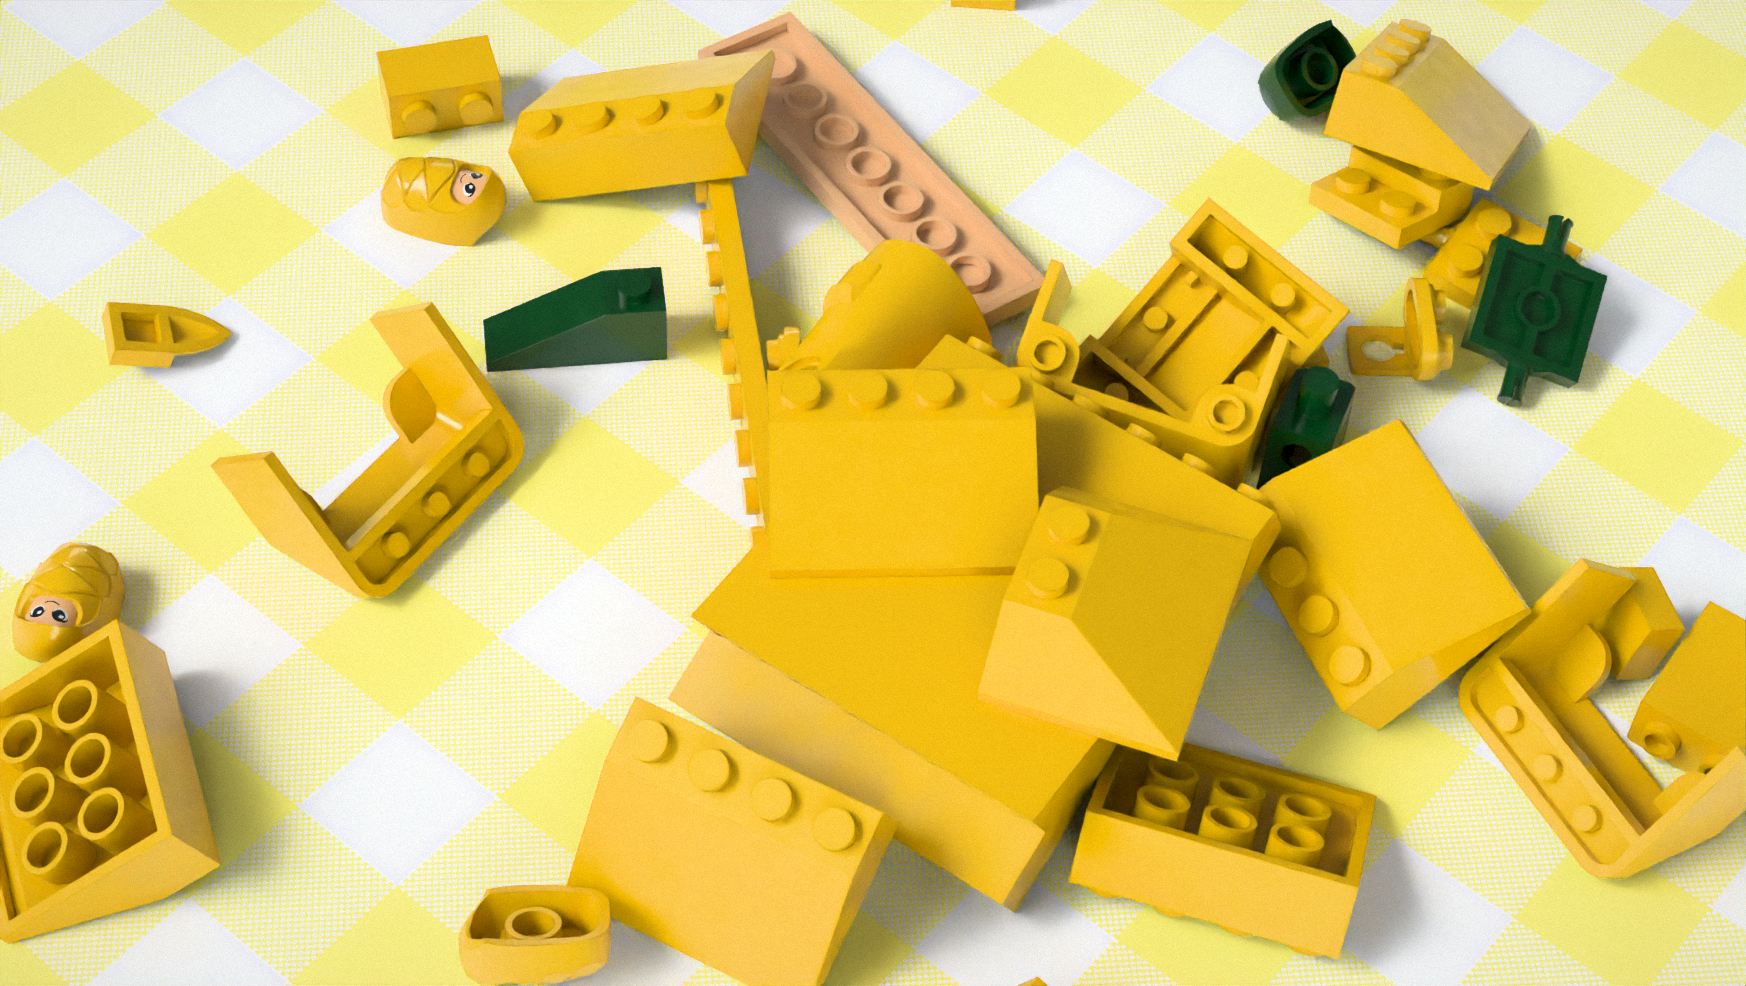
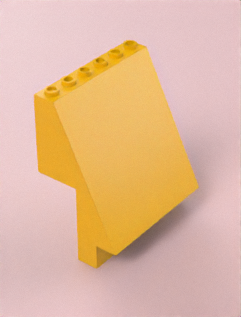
[668,334,1282,913]

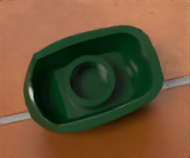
[1257,19,1356,122]

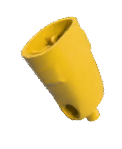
[766,239,992,409]

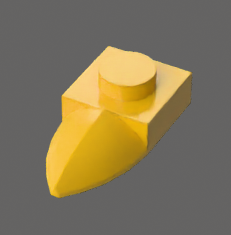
[102,302,231,368]

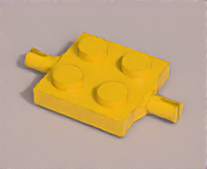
[1420,198,1583,310]

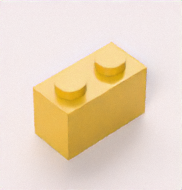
[376,35,504,139]

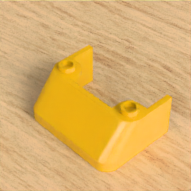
[1015,259,1291,490]
[210,302,524,598]
[1458,558,1746,879]

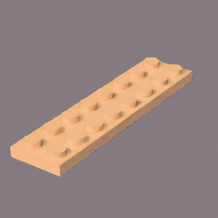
[698,12,1044,327]

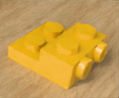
[1308,145,1474,250]

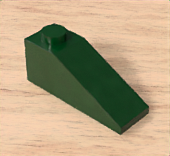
[483,267,667,372]

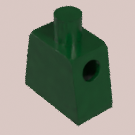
[1256,366,1356,490]

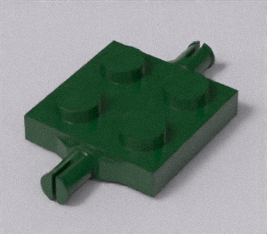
[1460,215,1608,407]

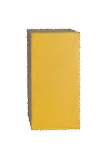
[1594,567,1686,680]

